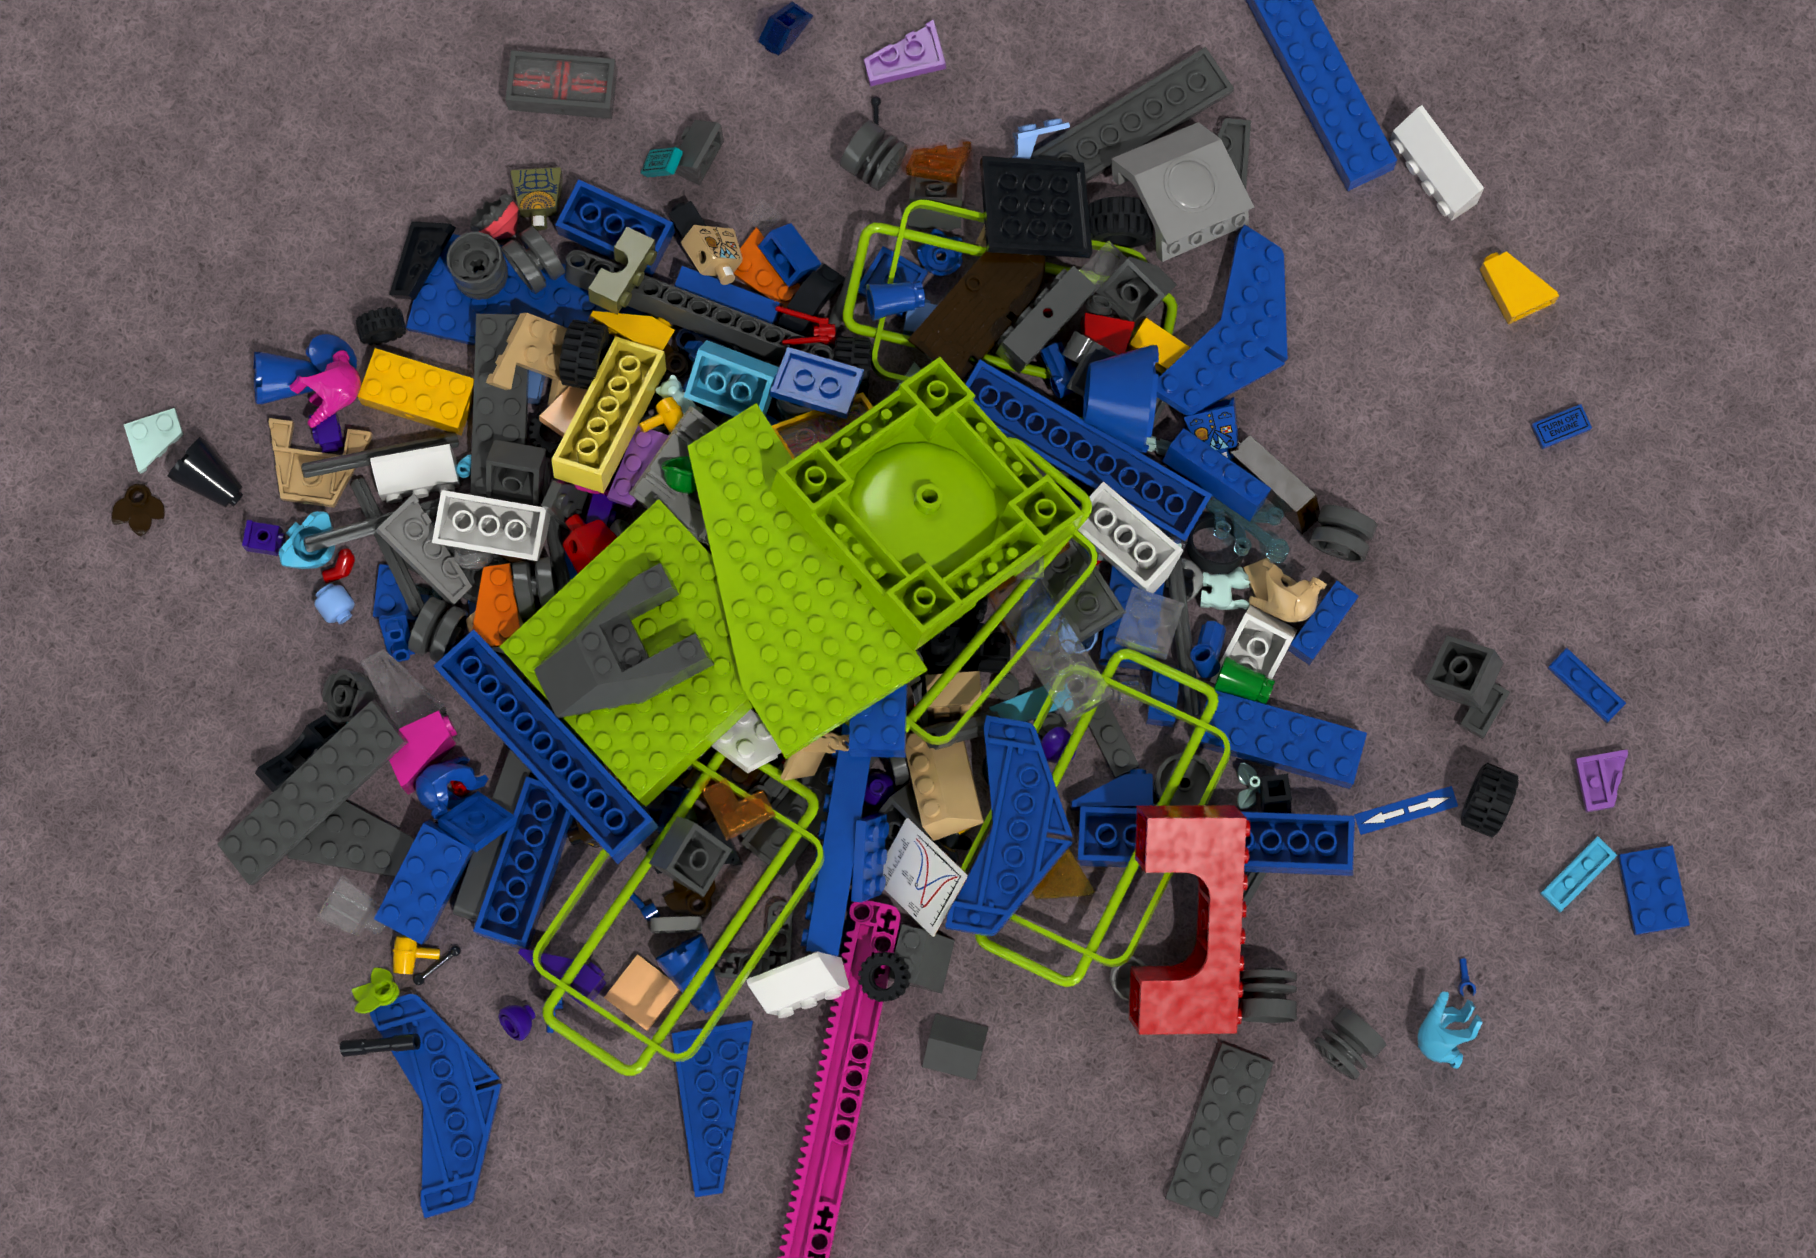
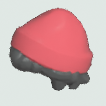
[470,194,519,240]

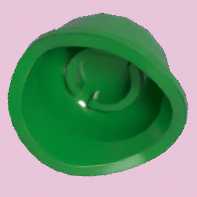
[661,456,697,494]

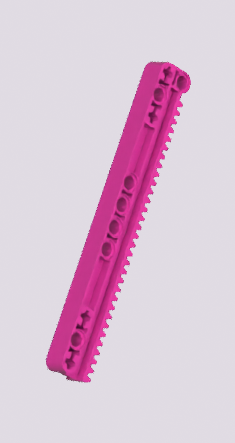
[777,900,901,1258]

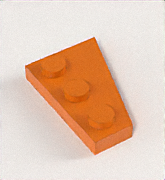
[734,227,801,308]
[472,563,520,648]

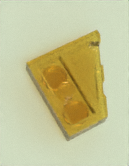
[1032,848,1095,900]

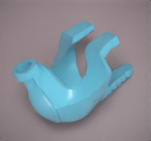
[279,511,335,569]
[1418,992,1483,1069]

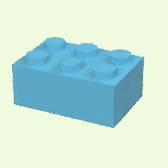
[684,340,779,416]

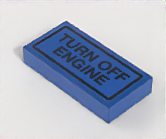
[1531,404,1592,449]

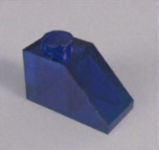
[757,1,813,56]

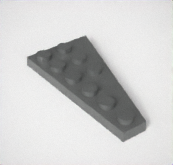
[288,801,415,877]

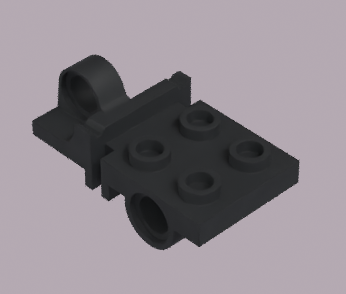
[917,622,1010,675]

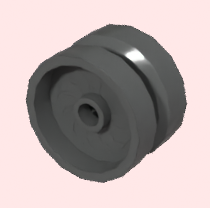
[501,226,566,294]
[1309,505,1377,562]
[513,556,558,620]
[408,596,468,662]
[1153,753,1214,805]

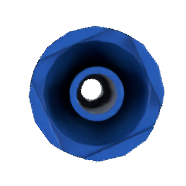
[253,352,319,405]
[655,934,721,1013]

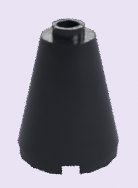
[167,437,243,507]

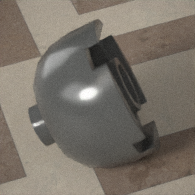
[322,669,375,723]

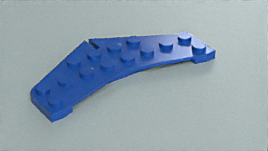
[1157,224,1288,416]
[945,715,1073,936]
[370,994,502,1219]

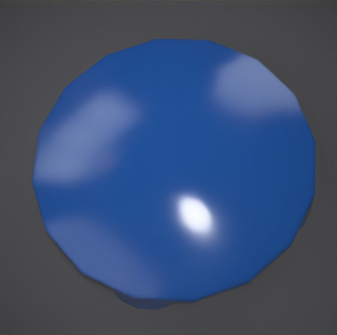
[306,334,357,373]

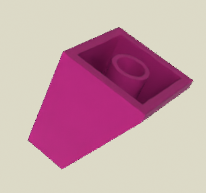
[389,711,458,795]

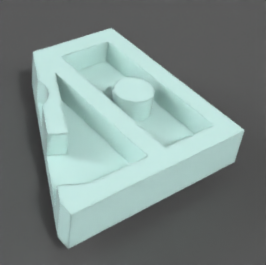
[124,408,184,473]

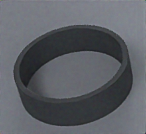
[1186,516,1248,574]

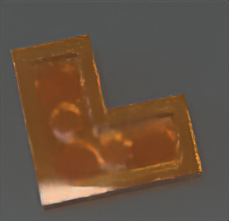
[702,778,776,841]

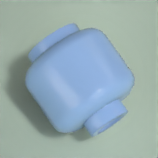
[314,583,355,624]

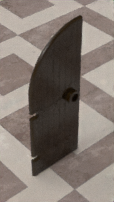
[908,250,1045,381]

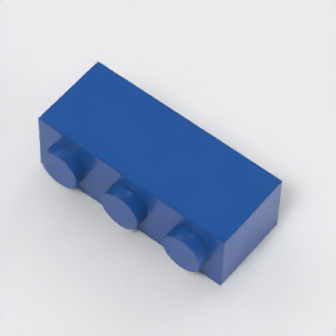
[1288,581,1359,666]

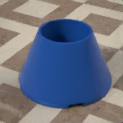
[1083,345,1159,453]

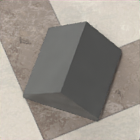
[922,1014,989,1081]

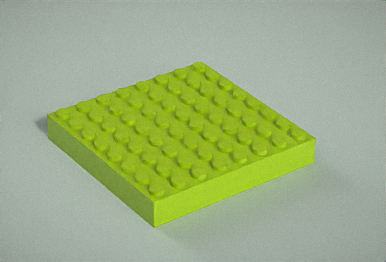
[499,499,753,806]

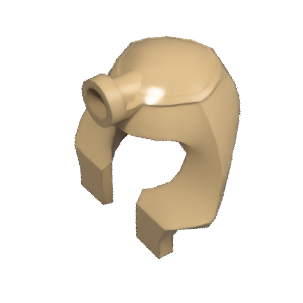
[1249,560,1327,623]

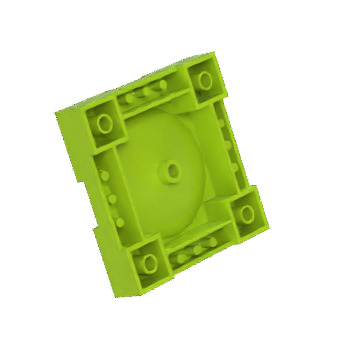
[770,357,1084,651]

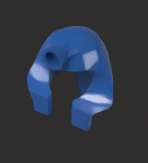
[415,756,488,819]

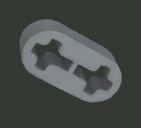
[650,916,702,934]

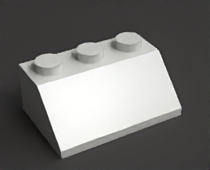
[370,444,461,503]
[746,952,850,1018]

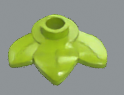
[352,968,399,1013]

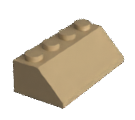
[906,727,984,841]

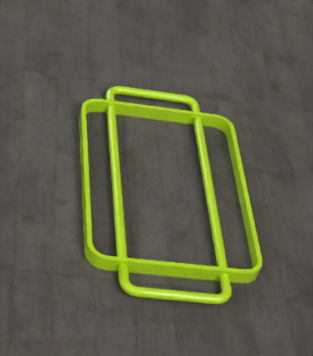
[843,200,1177,419]
[844,437,1097,745]
[961,648,1231,987]
[533,751,824,1076]

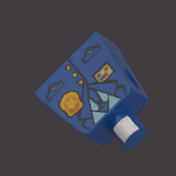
[1184,397,1238,460]

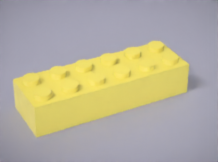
[551,336,666,493]

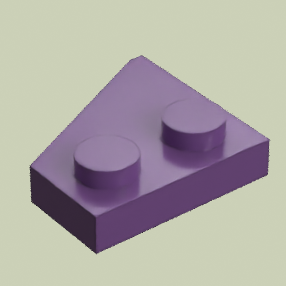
[1575,749,1628,813]

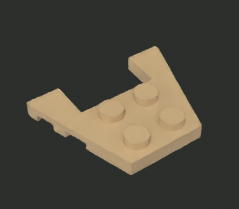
[486,313,569,406]
[269,418,373,508]

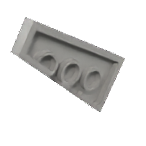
[376,494,472,607]

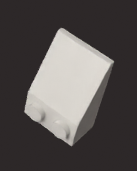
[1210,605,1298,702]

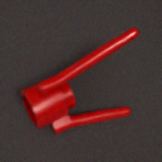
[775,306,835,345]

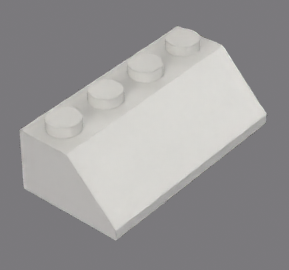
[1390,105,1484,221]
[1078,481,1183,597]
[432,490,551,561]

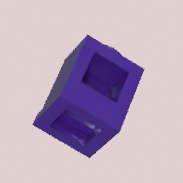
[309,413,344,454]
[585,494,621,528]
[242,520,285,556]

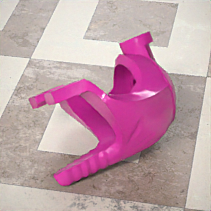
[289,350,361,428]

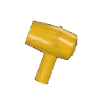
[639,397,684,433]
[392,935,440,974]

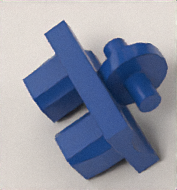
[378,611,416,662]

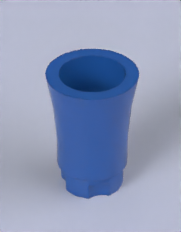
[866,281,925,321]

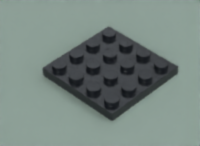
[980,156,1093,258]

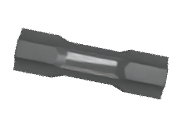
[925,710,1001,750]

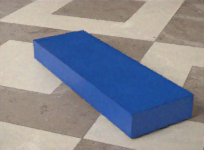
[1548,648,1626,723]

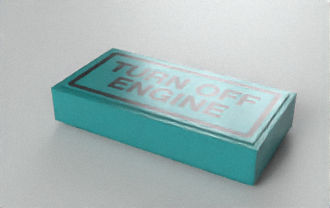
[640,147,683,178]

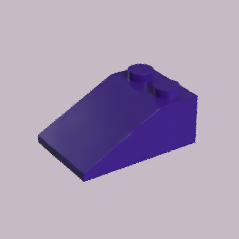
[518,949,607,1009]

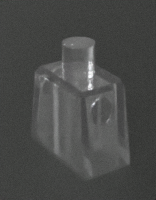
[316,874,385,938]

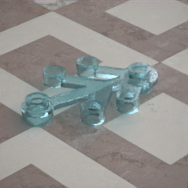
[1206,496,1289,563]

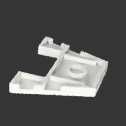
[712,710,782,773]

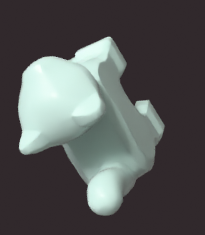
[655,375,703,414]
[1200,567,1250,610]

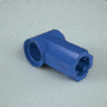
[1040,342,1077,399]
[1190,621,1226,678]

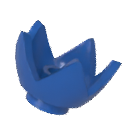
[917,229,963,276]

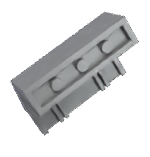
[1112,122,1254,262]
[629,406,718,548]

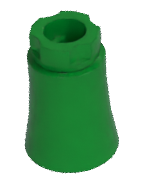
[1214,656,1275,704]

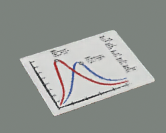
[883,818,968,937]

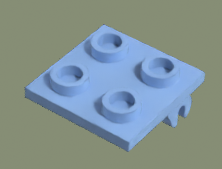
[1012,118,1070,159]

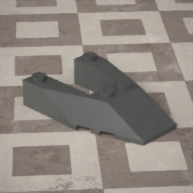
[534,563,714,718]

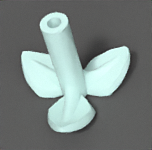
[1237,763,1260,809]

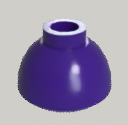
[1041,727,1076,763]
[863,772,897,810]
[499,1005,536,1041]

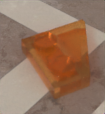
[906,141,972,184]

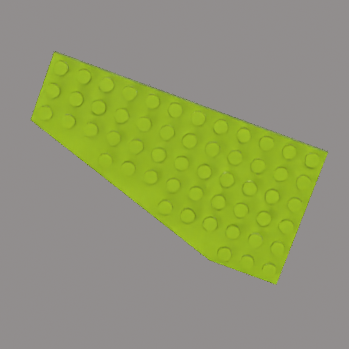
[687,403,927,759]

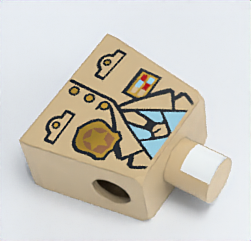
[681,225,743,285]

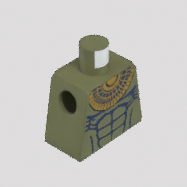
[511,167,563,230]

